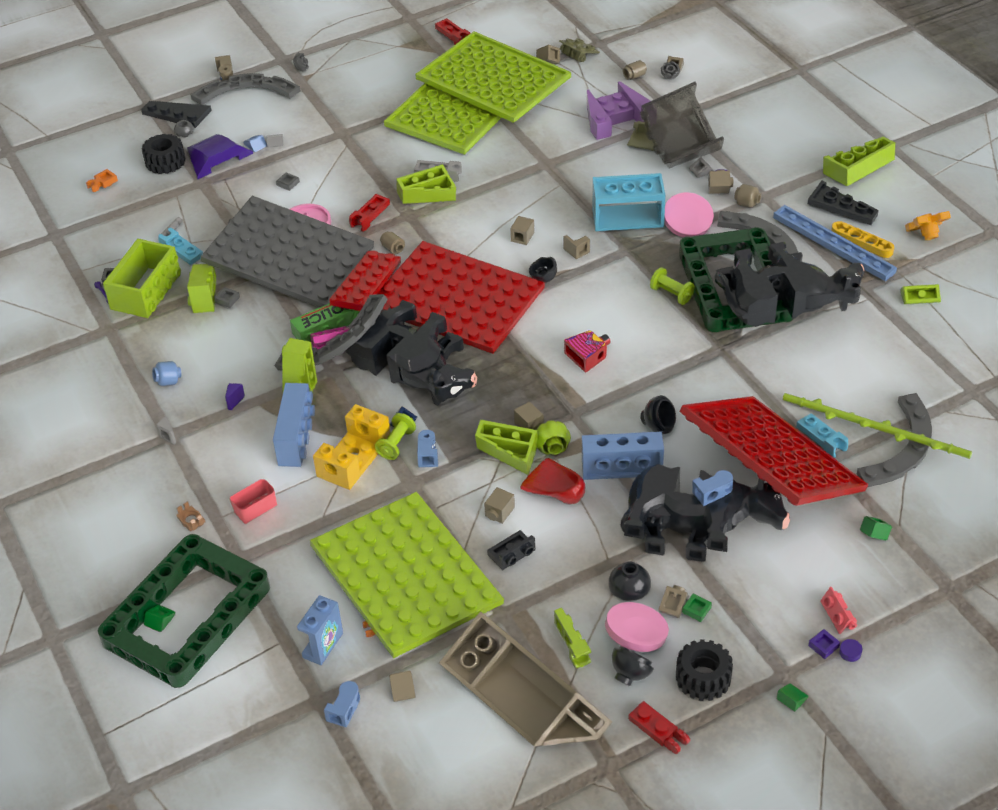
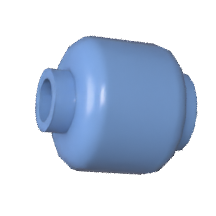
[152,361,181,386]

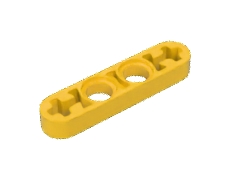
[831,221,894,258]

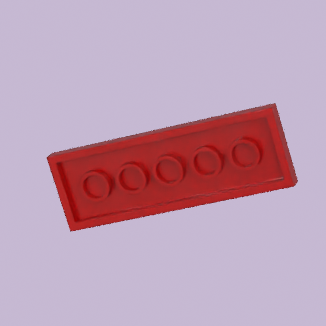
[329,251,401,311]

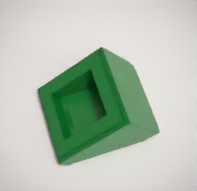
[144,605,176,632]
[777,683,808,712]

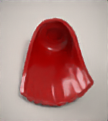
[520,458,586,505]

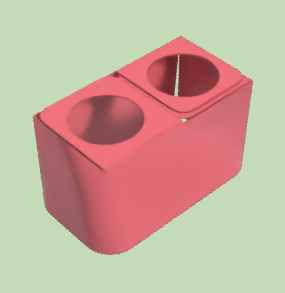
[229,479,277,524]

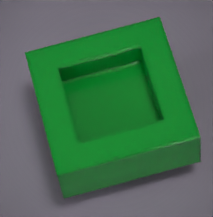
[682,593,712,622]

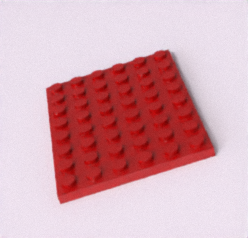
[377,241,545,354]
[679,396,869,506]

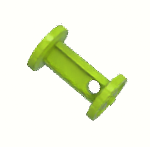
[650,267,695,305]
[374,413,416,460]

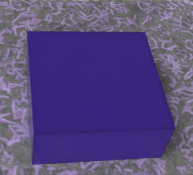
[808,629,840,659]

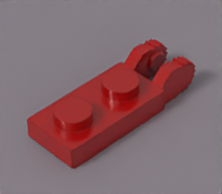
[628,701,691,754]

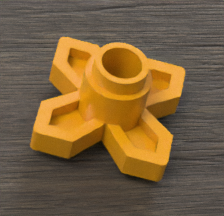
[905,211,951,240]

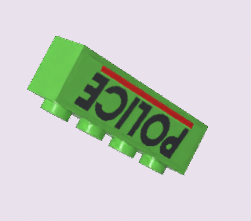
[290,303,360,342]

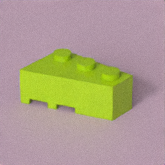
[396,164,456,204]
[187,264,217,313]
[281,338,317,391]
[475,420,538,475]

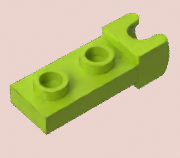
[554,607,591,668]

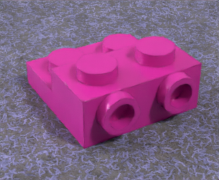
[310,326,349,349]

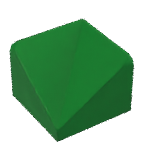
[860,516,892,541]

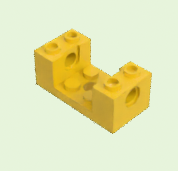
[313,404,390,490]

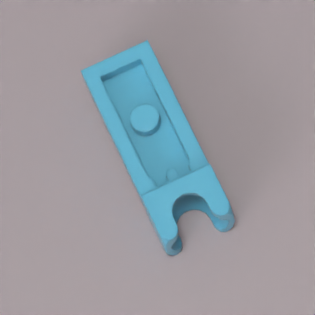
[158,228,203,265]
[796,413,848,458]

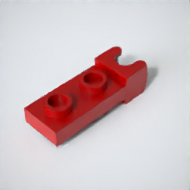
[435,18,471,45]
[349,194,390,232]

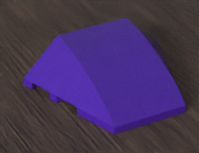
[187,134,253,179]

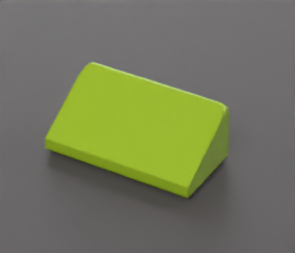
[900,284,941,304]

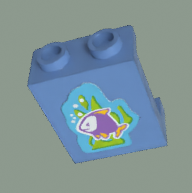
[297,595,343,665]

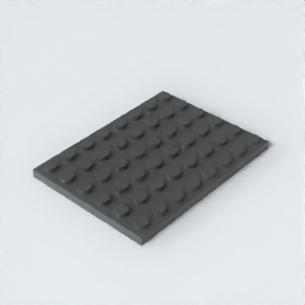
[201,195,374,307]

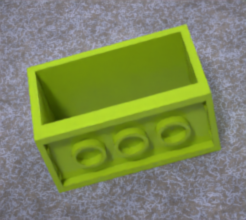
[103,238,181,318]

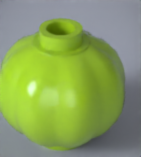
[537,420,571,455]

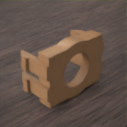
[176,501,205,532]

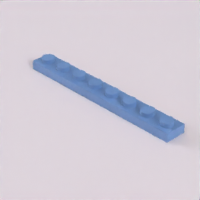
[773,205,897,281]

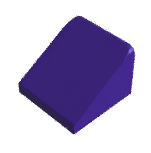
[225,383,245,410]

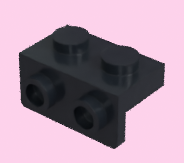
[487,530,536,570]

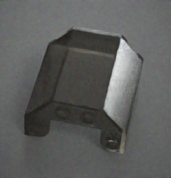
[640,81,724,168]

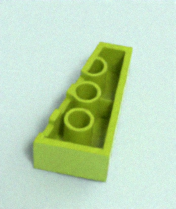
[823,137,896,186]

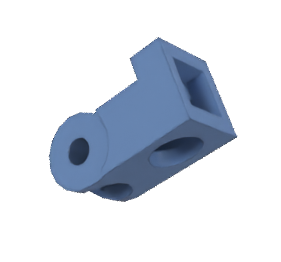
[417,430,438,467]
[692,470,733,506]
[324,681,360,727]

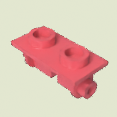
[820,587,857,634]

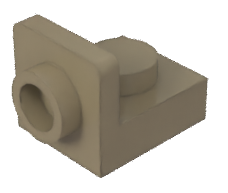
[658,585,689,618]

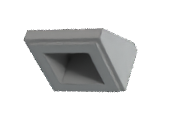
[266,134,283,147]
[689,157,713,178]
[156,416,176,445]

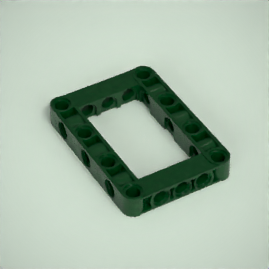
[679,227,793,332]
[98,534,270,688]

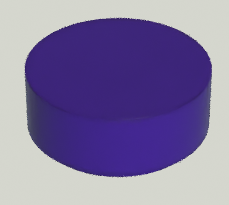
[839,639,863,662]

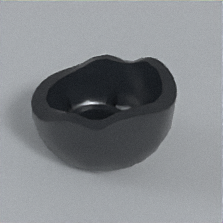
[529,257,557,283]

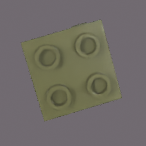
[559,38,600,62]
[627,121,667,151]

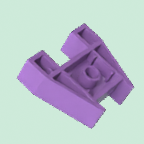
[587,81,656,140]

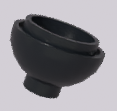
[640,395,676,434]
[609,561,651,601]
[612,646,654,686]

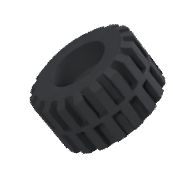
[141,134,186,174]
[676,639,733,701]

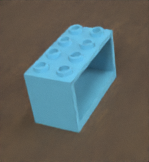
[592,173,666,231]

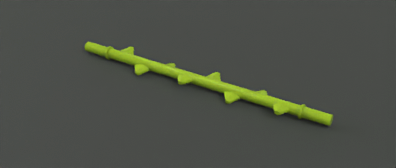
[783,393,972,459]

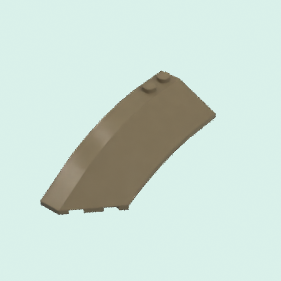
[439,612,612,747]

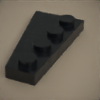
[141,101,212,128]
[807,180,879,225]

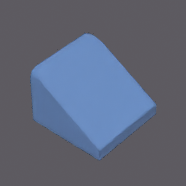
[243,135,267,152]

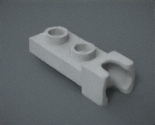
[414,160,462,182]

